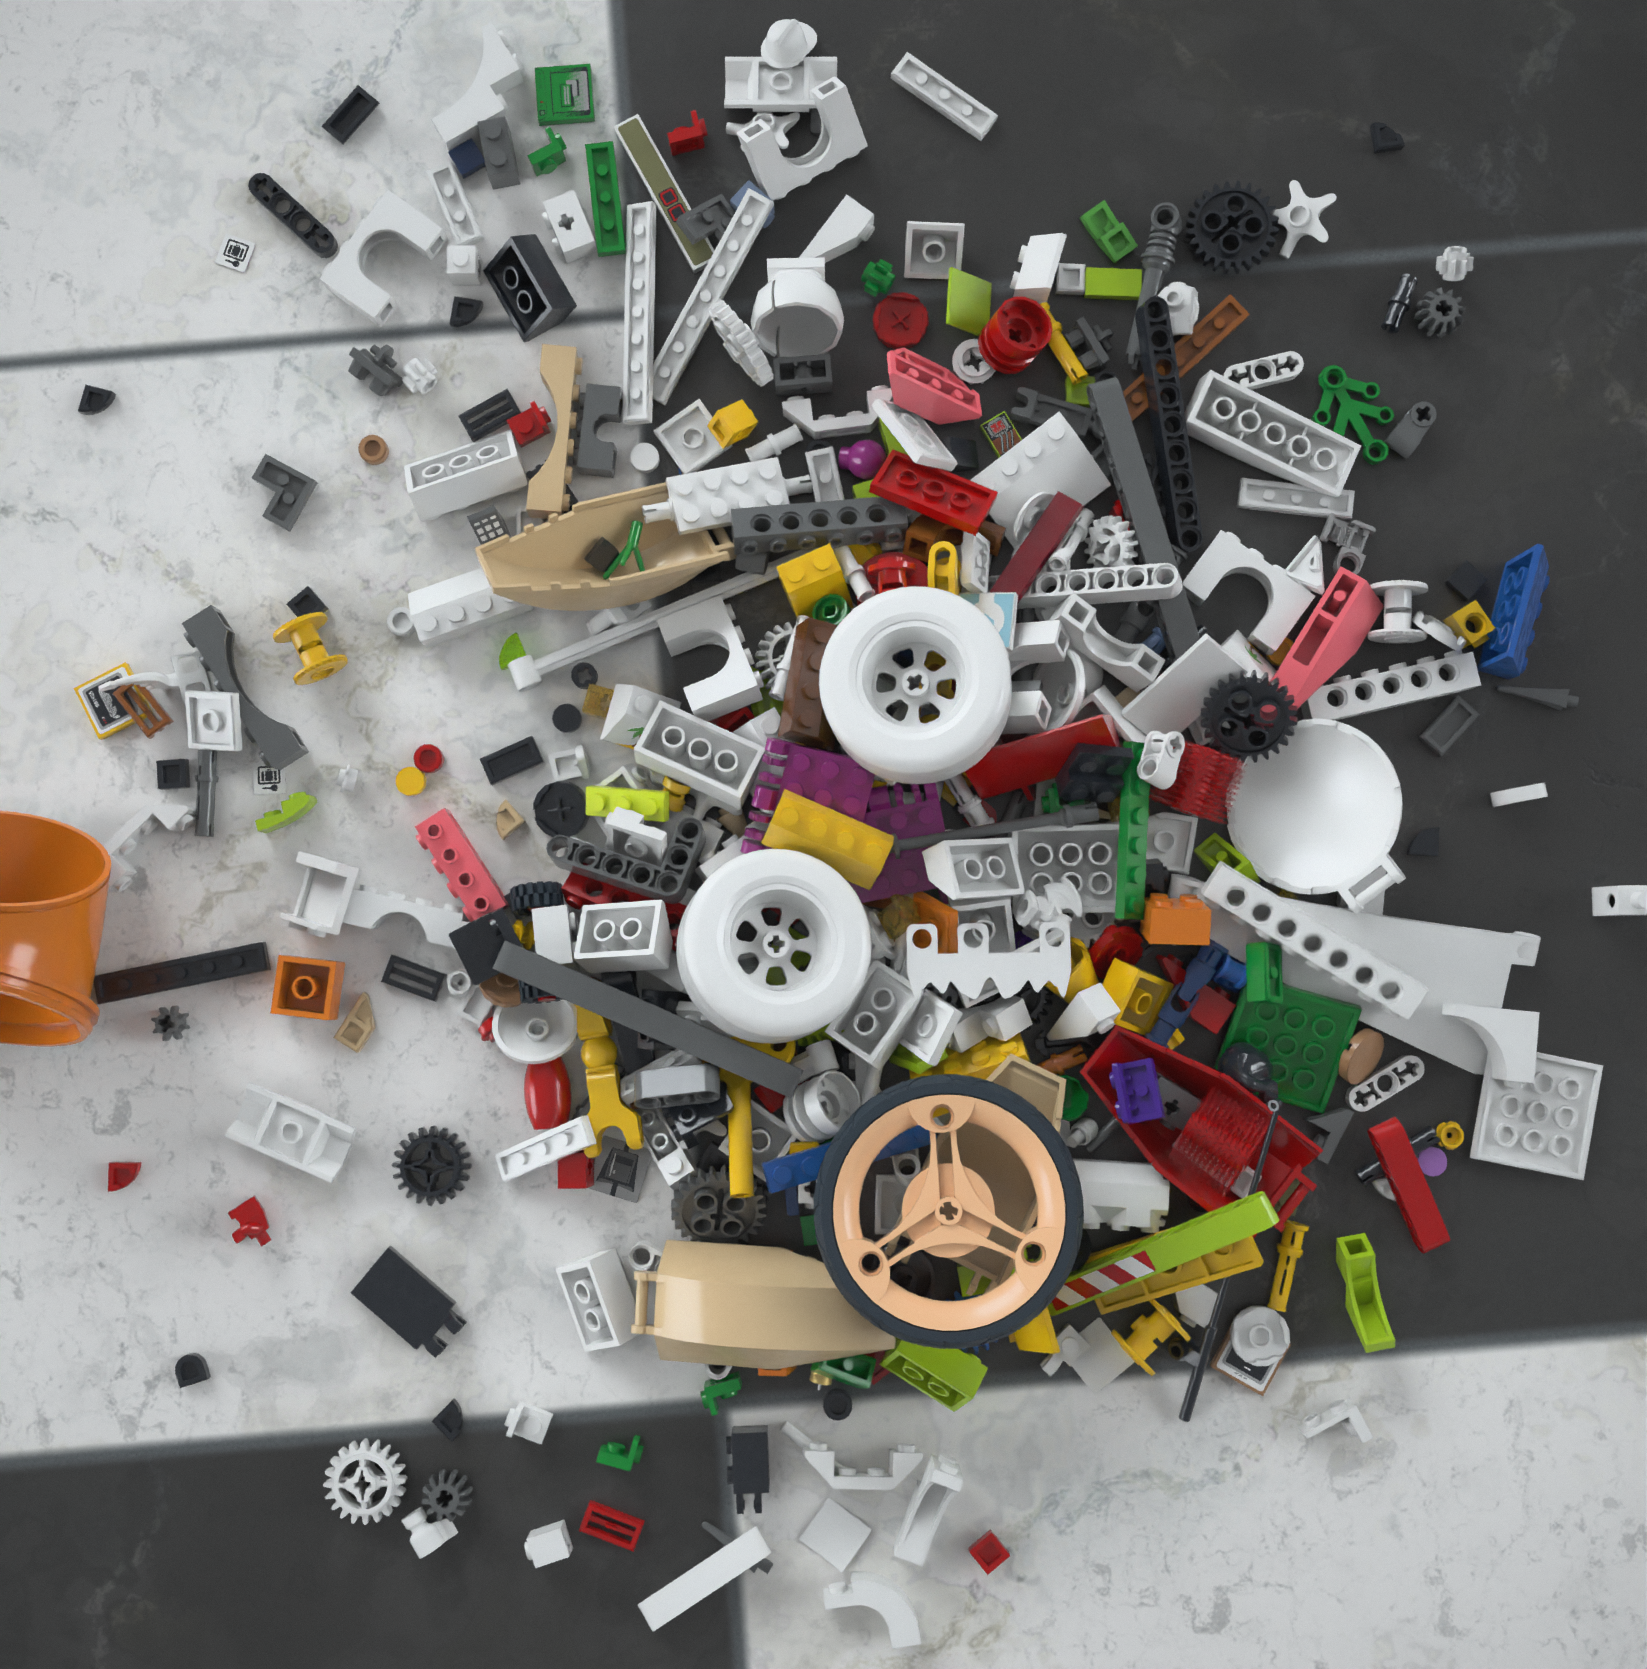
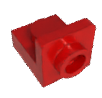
[667,110,708,156]
[507,401,552,448]

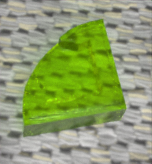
[499,632,527,671]

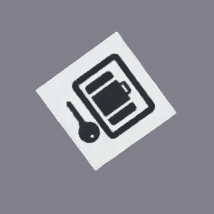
[215,233,256,273]
[252,762,286,795]

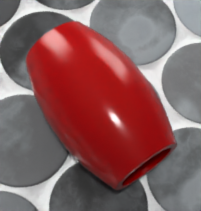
[524,1057,572,1130]

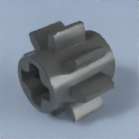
[151,1005,190,1041]

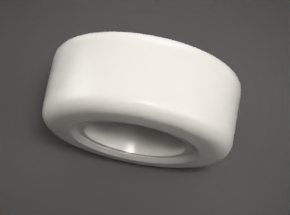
[819,586,1012,784]
[676,849,871,1043]

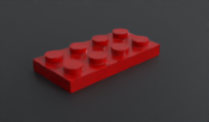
[869,449,998,536]

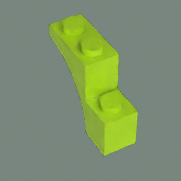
[1336,1233,1395,1353]

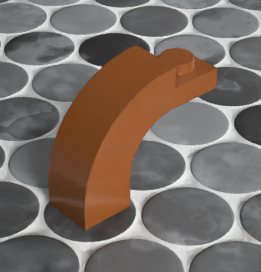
[902,514,1006,563]

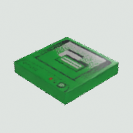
[535,64,595,126]

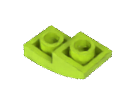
[255,792,318,833]

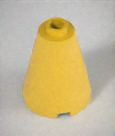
[1044,937,1099,1004]

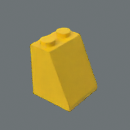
[776,543,854,619]

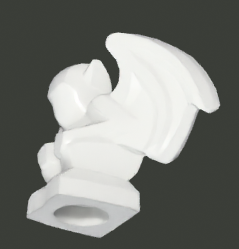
[1012,876,1082,940]

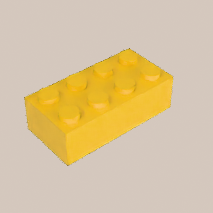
[909,1032,1031,1118]

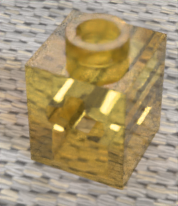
[582,683,614,720]

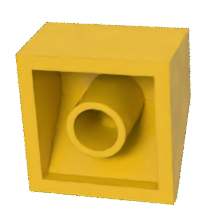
[1102,958,1174,1035]

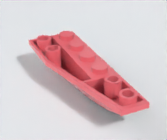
[1251,566,1384,726]

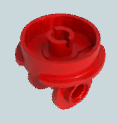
[856,552,928,605]

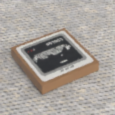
[1210,1314,1291,1396]

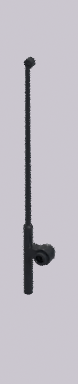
[1168,1098,1283,1422]

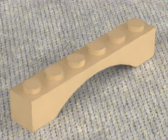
[526,344,583,519]

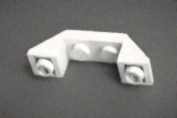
[782,385,894,439]
[103,805,196,892]
[802,1442,923,1490]

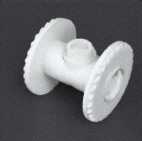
[1368,580,1428,644]

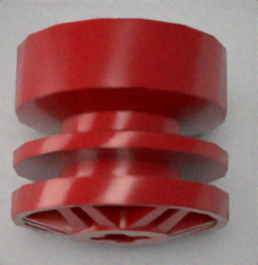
[978,297,1053,374]

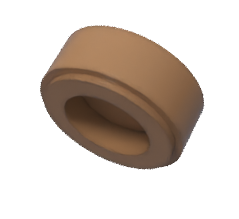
[358,435,389,465]

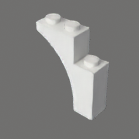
[432,22,524,151]
[893,1453,964,1567]

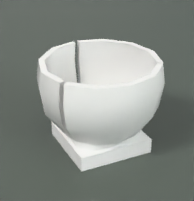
[750,257,844,358]

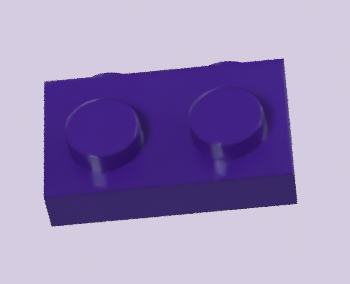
[1109,1058,1165,1125]

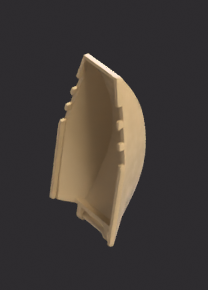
[475,482,737,611]
[631,1240,896,1370]

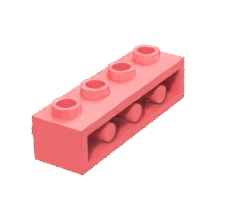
[415,808,509,922]

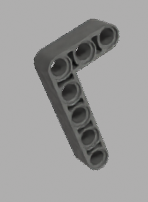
[546,817,706,904]

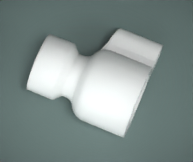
[401,1506,458,1559]

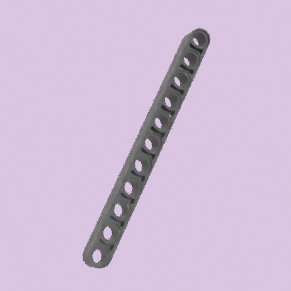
[1087,377,1200,665]
[492,941,804,1098]

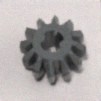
[1414,287,1466,339]
[422,1469,473,1522]

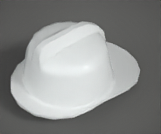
[761,19,817,69]

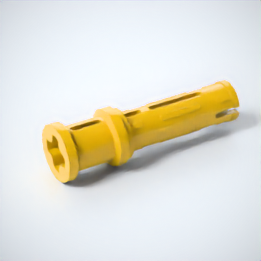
[1040,302,1089,385]
[1267,1220,1309,1312]

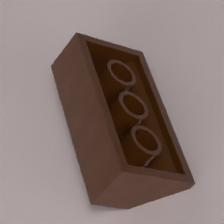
[778,617,837,751]

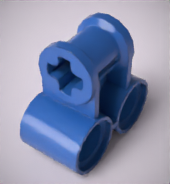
[1196,945,1247,994]

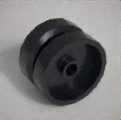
[871,1241,936,1299]

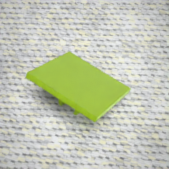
[946,267,992,336]

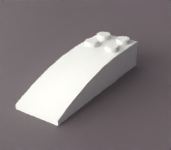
[1185,370,1361,498]

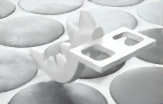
[98,651,211,706]

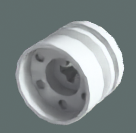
[783,1070,862,1144]

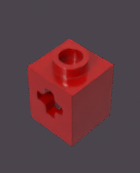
[557,1150,594,1189]

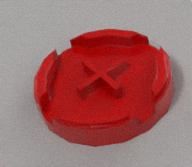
[873,292,929,349]

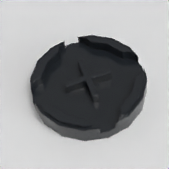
[533,781,590,837]

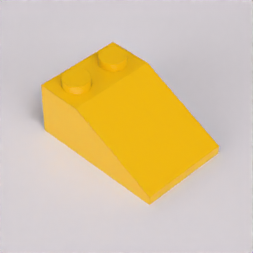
[1008,1307,1060,1354]

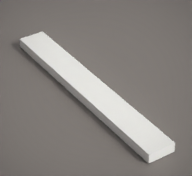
[653,188,774,406]
[622,201,657,426]

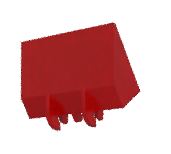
[965,714,1121,802]

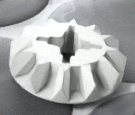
[952,339,995,385]

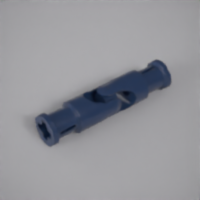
[1144,939,1229,1048]

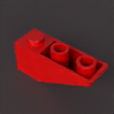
[1156,954,1236,1034]

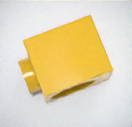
[707,399,758,449]
[1443,600,1495,649]

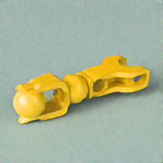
[574,977,644,1159]

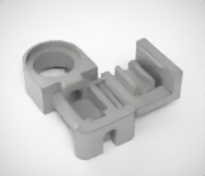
[1319,513,1376,575]

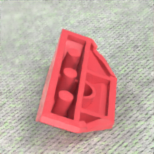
[887,347,982,425]

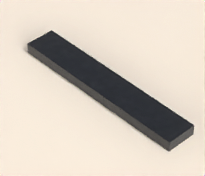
[94,942,271,1004]

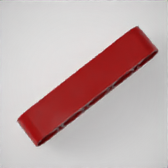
[1367,1117,1450,1254]

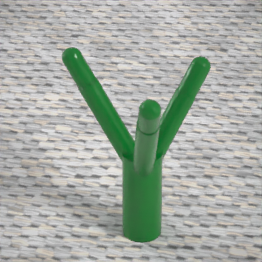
[603,521,645,580]

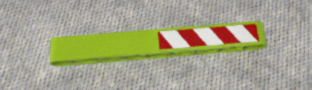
[1047,1191,1280,1316]

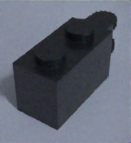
[726,1425,770,1514]

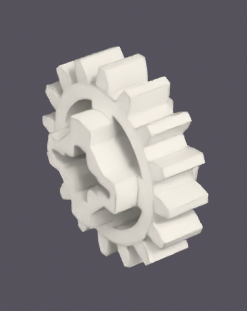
[1084,515,1138,568]

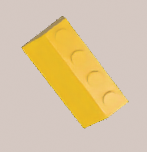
[761,789,894,890]

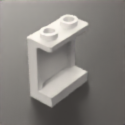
[280,851,359,938]

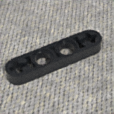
[248,173,338,258]

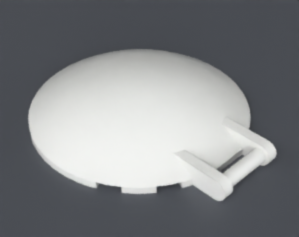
[1225,718,1406,914]

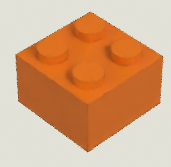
[1140,893,1212,945]
[270,955,345,1020]

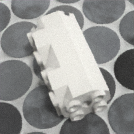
[1073,1158,1170,1233]

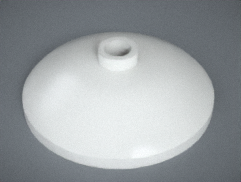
[1033,649,1086,731]
[492,1000,578,1064]

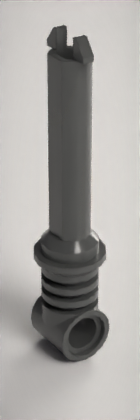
[1126,202,1183,370]

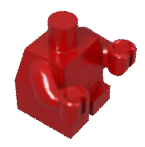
[228,1195,271,1247]

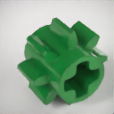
[861,259,896,297]

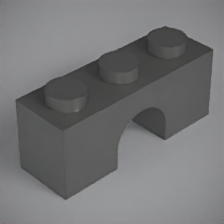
[573,383,623,478]

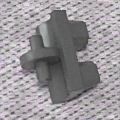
[1064,316,1114,372]
[348,345,403,396]

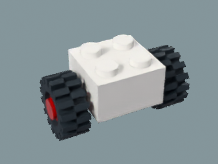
[510,881,580,1004]

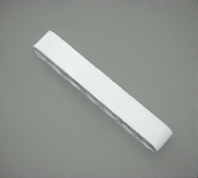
[988,563,1183,609]

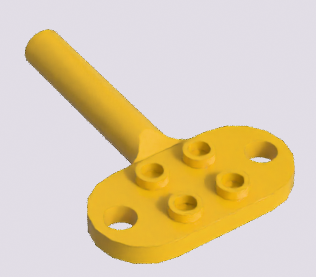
[701,1036,796,1198]

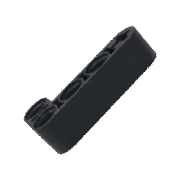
[601,971,656,1075]

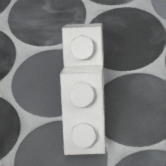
[946,996,1033,1053]

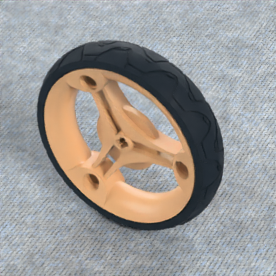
[814,1074,1084,1349]

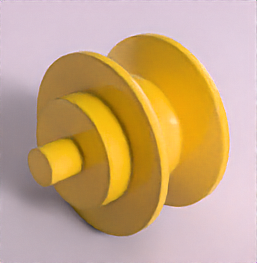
[512,919,535,950]

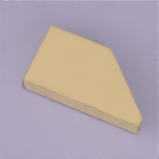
[333,992,376,1053]

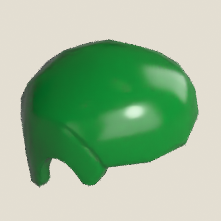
[1057,1075,1089,1121]

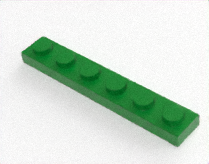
[1115,741,1150,920]

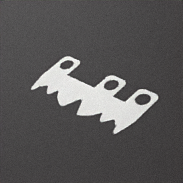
[906,922,1071,1000]

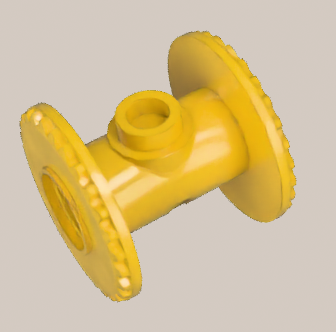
[273,612,348,685]
[1111,1299,1191,1376]

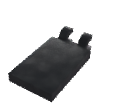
[350,1246,467,1358]

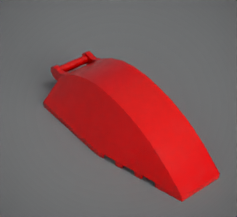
[1079,1025,1323,1239]

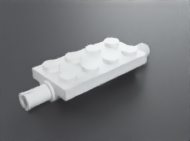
[642,457,812,535]

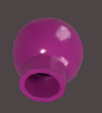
[839,439,886,480]

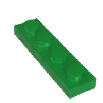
[585,141,626,257]

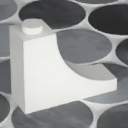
[1442,1003,1540,1088]

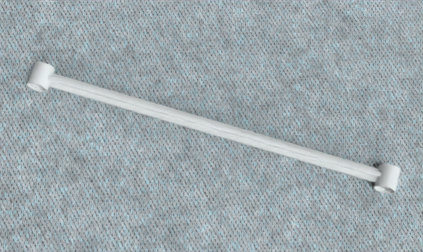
[508,507,922,692]

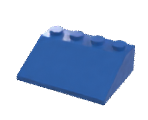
[1477,544,1550,680]

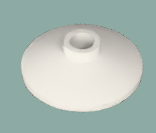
[1014,492,1054,545]

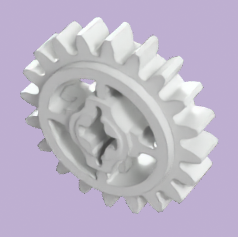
[323,1438,408,1525]

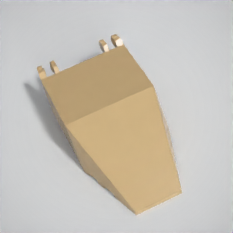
[885,1053,1066,1296]

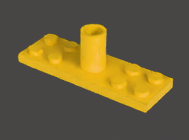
[1085,1227,1264,1315]

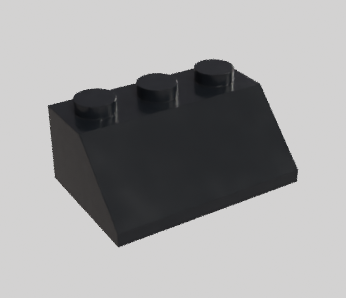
[483,234,577,342]

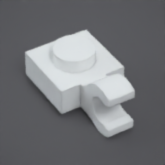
[1040,1323,1090,1376]

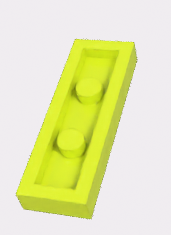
[586,785,669,822]

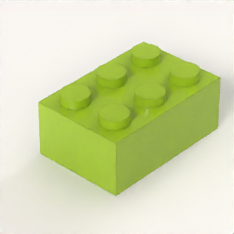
[879,1337,988,1412]

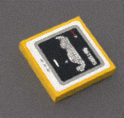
[74,662,153,740]

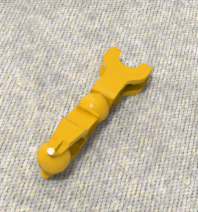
[913,541,962,724]

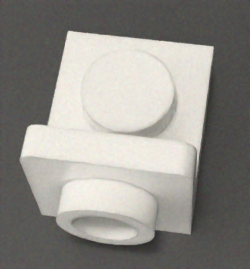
[504,1402,553,1444]

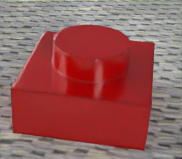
[968,1529,1010,1575]

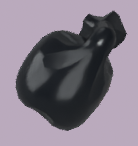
[1217,1042,1278,1104]

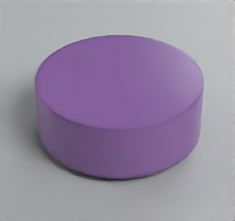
[1417,1146,1447,1176]

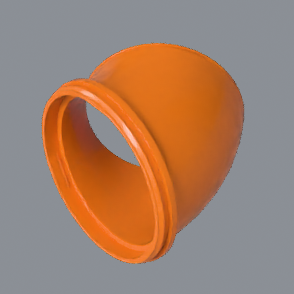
[0,811,111,1047]

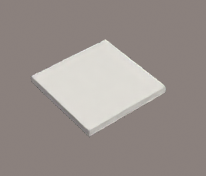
[1470,1052,1603,1180]

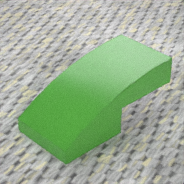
[1079,200,1138,263]

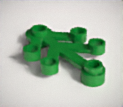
[1311,365,1394,465]

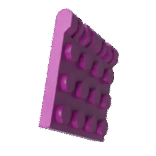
[740,737,875,854]
[846,782,946,903]

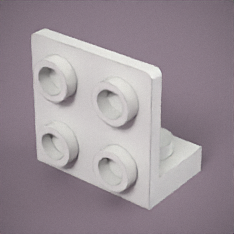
[937,531,990,593]

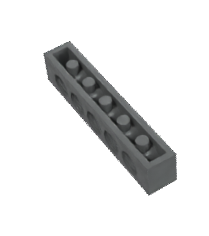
[731,497,908,555]

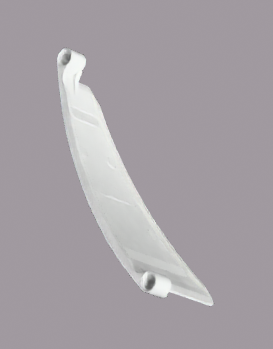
[1167,874,1541,1075]

